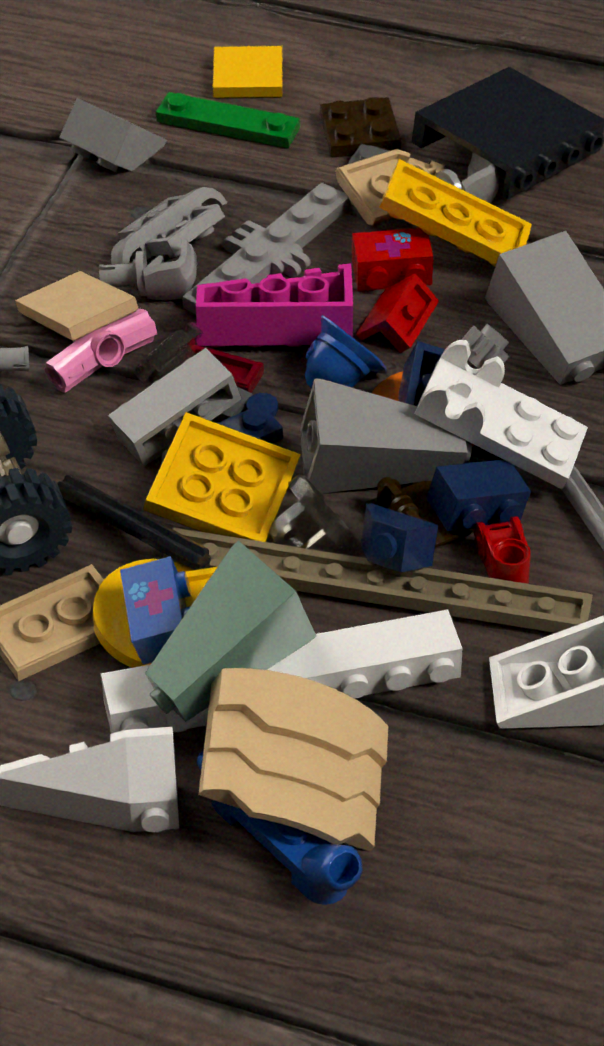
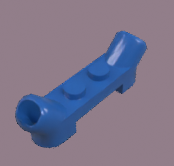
[197,750,363,905]

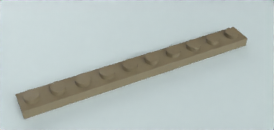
[163,528,593,633]

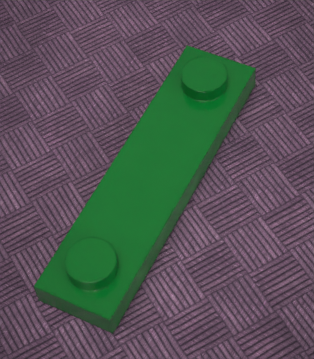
[156,92,300,149]

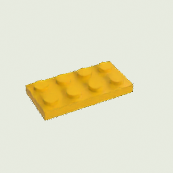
[379,159,532,267]

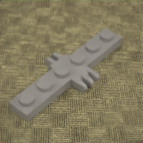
[182,182,351,314]

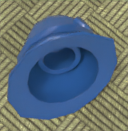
[305,315,387,388]

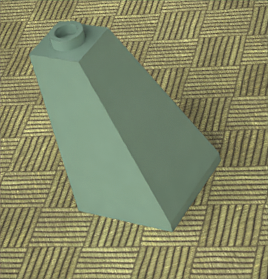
[145,540,316,722]

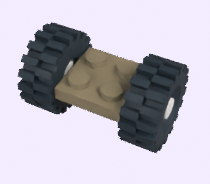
[0,384,72,575]

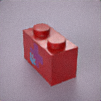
[352,228,433,291]

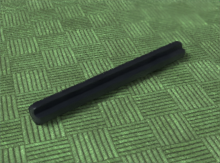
[57,475,212,570]

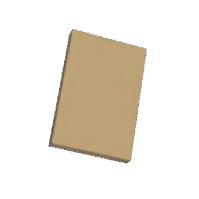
[15,271,138,341]
[0,564,104,681]

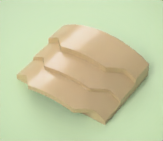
[199,668,388,852]

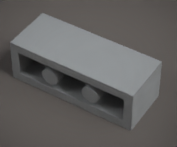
[108,348,241,467]

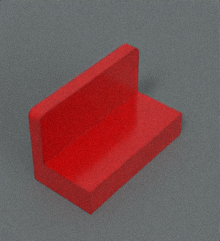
[356,273,439,353]

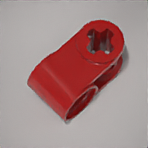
[474,516,531,584]

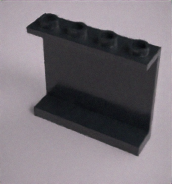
[411,66,604,199]

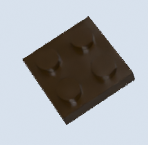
[320,97,401,158]

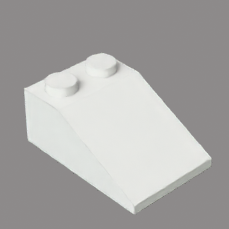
[489,615,604,728]

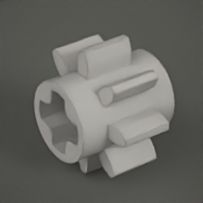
[461,324,510,369]

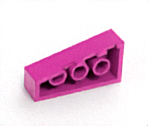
[196,263,353,348]

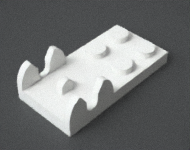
[414,340,588,489]

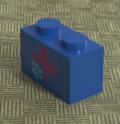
[120,556,192,665]

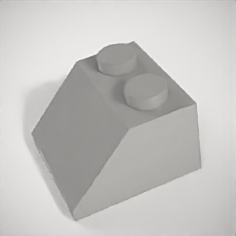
[60,98,167,172]

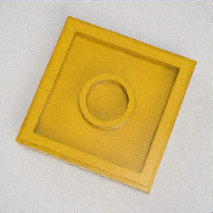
[213,46,282,98]

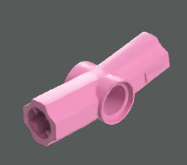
[44,308,157,393]

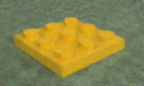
[143,412,301,542]

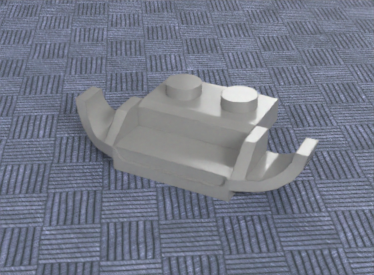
[111,187,227,265]

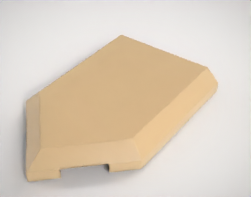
[335,149,445,225]

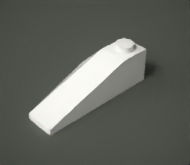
[0,727,179,832]

